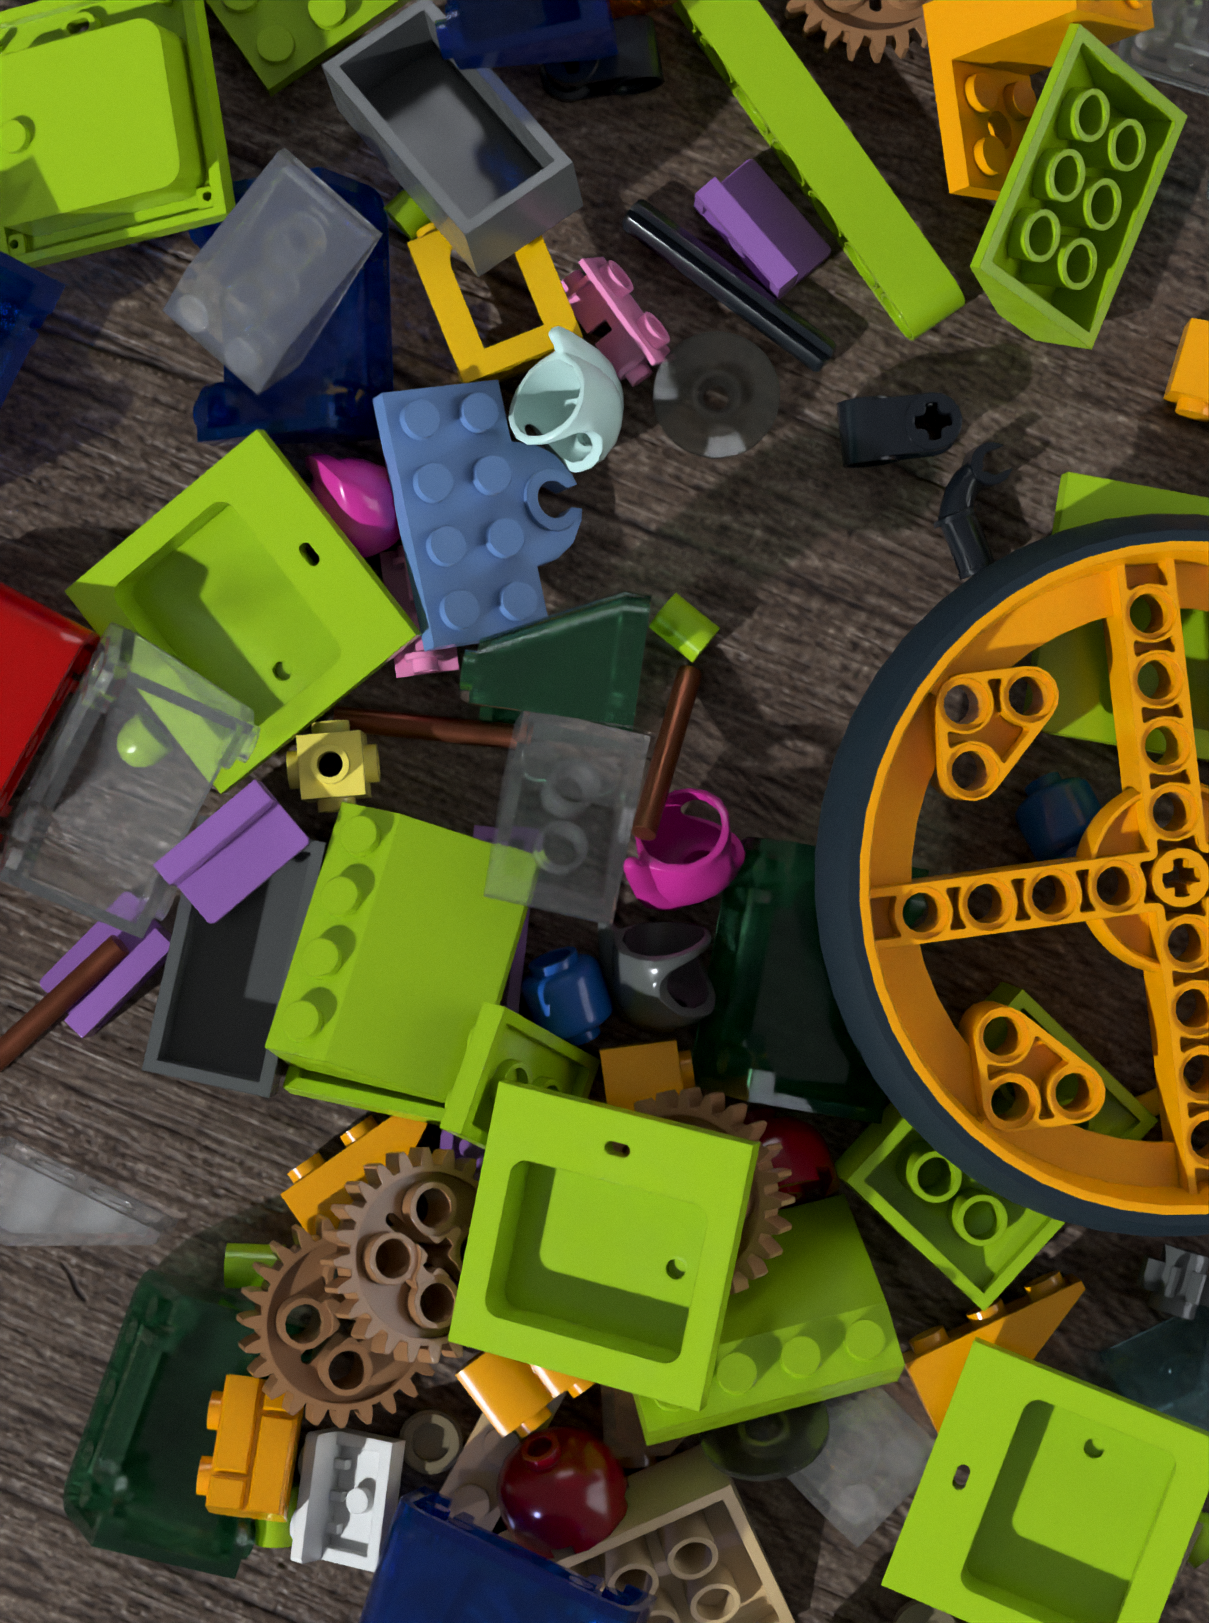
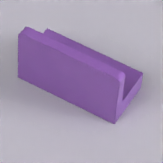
[694,159,831,299]
[153,779,310,923]
[40,895,172,1038]

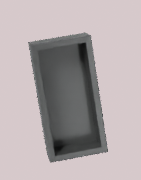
[322,0,583,277]
[142,815,328,1098]

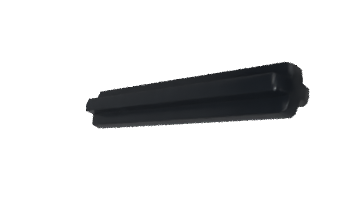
[622,199,837,372]

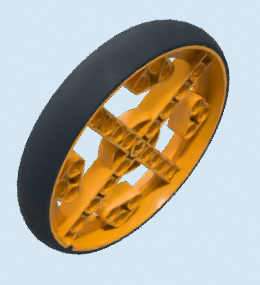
[815,514,1209,1237]

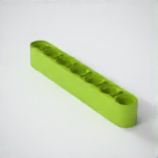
[669,0,965,341]

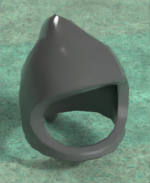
[598,910,716,1033]

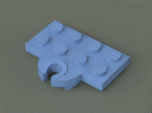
[372,379,582,652]

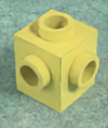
[286,720,380,813]

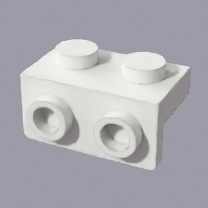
[290,1427,406,1573]

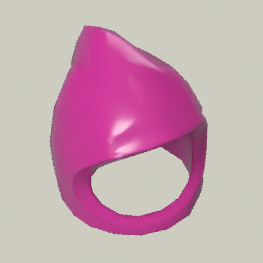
[305,453,401,557]
[624,788,745,911]

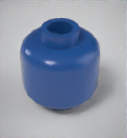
[1015,772,1102,861]
[520,947,614,1046]

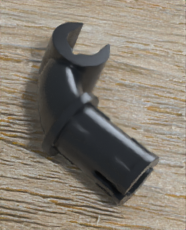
[932,442,1013,580]

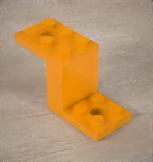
[923,0,1155,201]

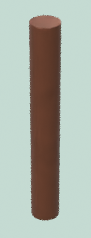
[631,665,702,840]
[333,706,525,750]
[0,935,129,1072]

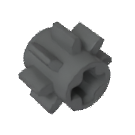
[1136,1243,1209,1320]

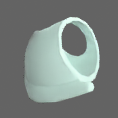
[508,326,624,472]

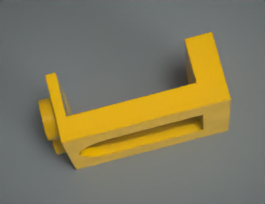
[407,222,583,383]

